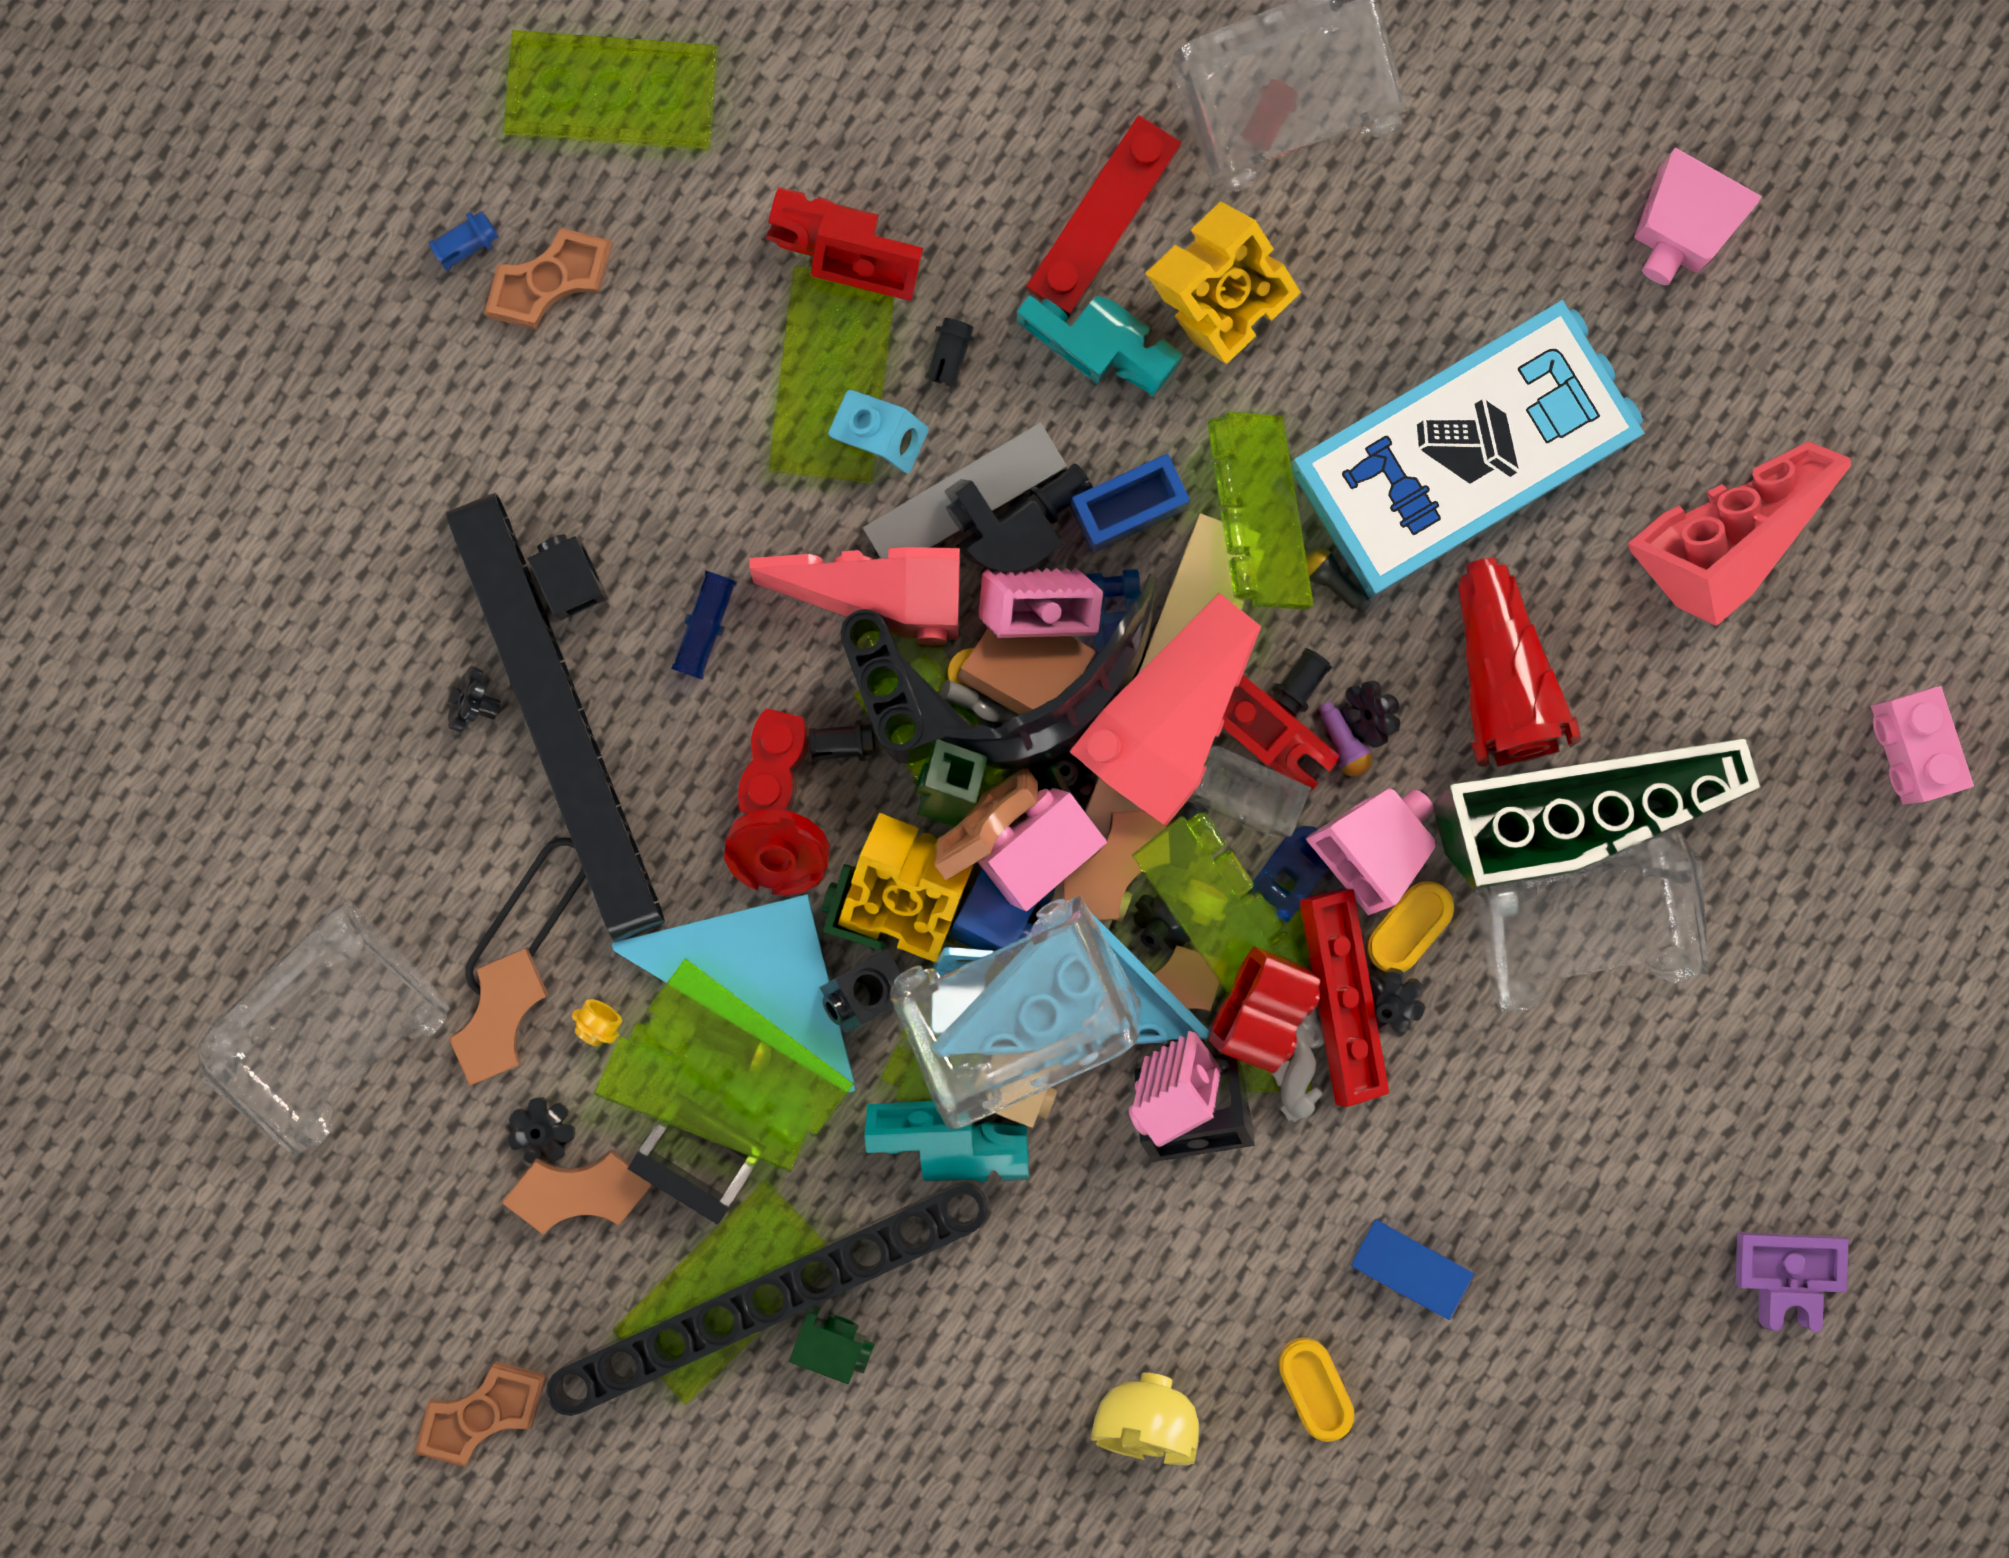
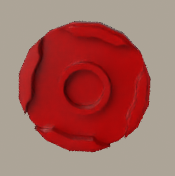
[724,808,830,896]

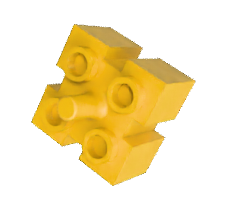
[1145,201,1301,364]
[838,813,974,963]

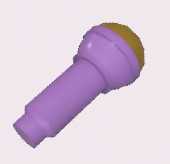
[1317,701,1373,776]

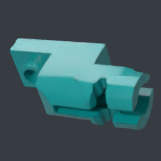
[1016,295,1184,396]
[864,1099,1029,1182]

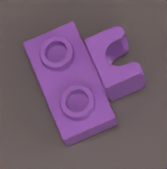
[1735,1232,1849,1333]

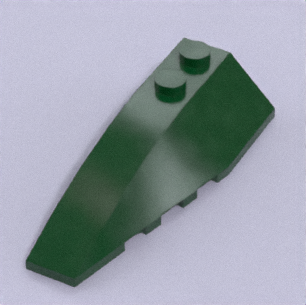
[1433,738,1760,889]

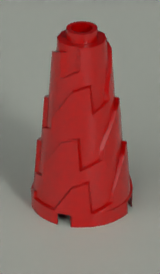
[1458,558,1582,767]

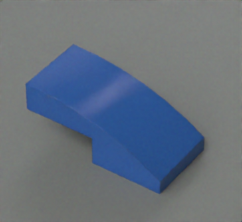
[1351,1219,1475,1320]

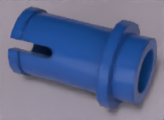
[428,211,499,271]

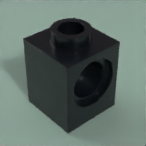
[527,534,609,620]
[819,949,913,1033]

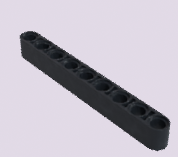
[446,493,665,943]
[546,1182,988,1416]

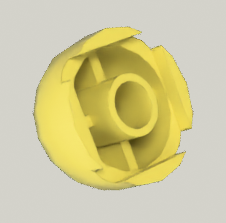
[1091,1373,1199,1465]

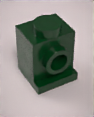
[915,739,987,827]
[789,1305,875,1384]

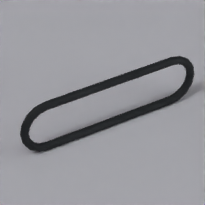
[466,838,586,995]

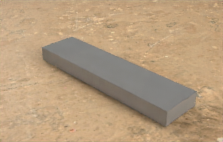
[862,422,1067,559]

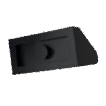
[1134,1054,1255,1162]
[627,1093,766,1225]

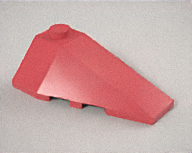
[1628,441,1851,626]
[749,547,960,646]
[1070,593,1262,826]

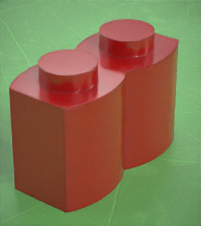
[738,708,809,813]
[1208,946,1321,1074]

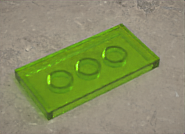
[503,30,719,151]
[768,266,895,485]
[613,1179,828,1405]

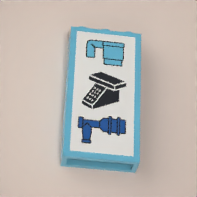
[1289,300,1645,599]

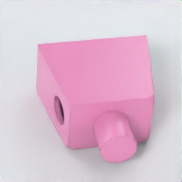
[1634,148,1762,285]
[1306,788,1435,916]

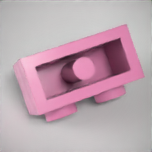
[1871,686,1974,805]
[977,788,1107,912]

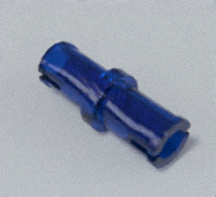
[671,570,737,680]

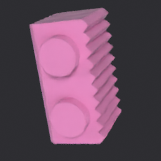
[979,567,1103,638]
[1129,1031,1222,1147]

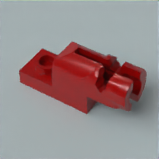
[766,187,923,301]
[1222,674,1339,795]

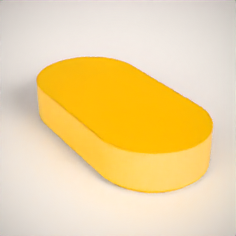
[1366,881,1454,972]
[1278,1337,1354,1442]

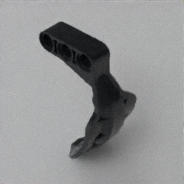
[840,574,1157,769]

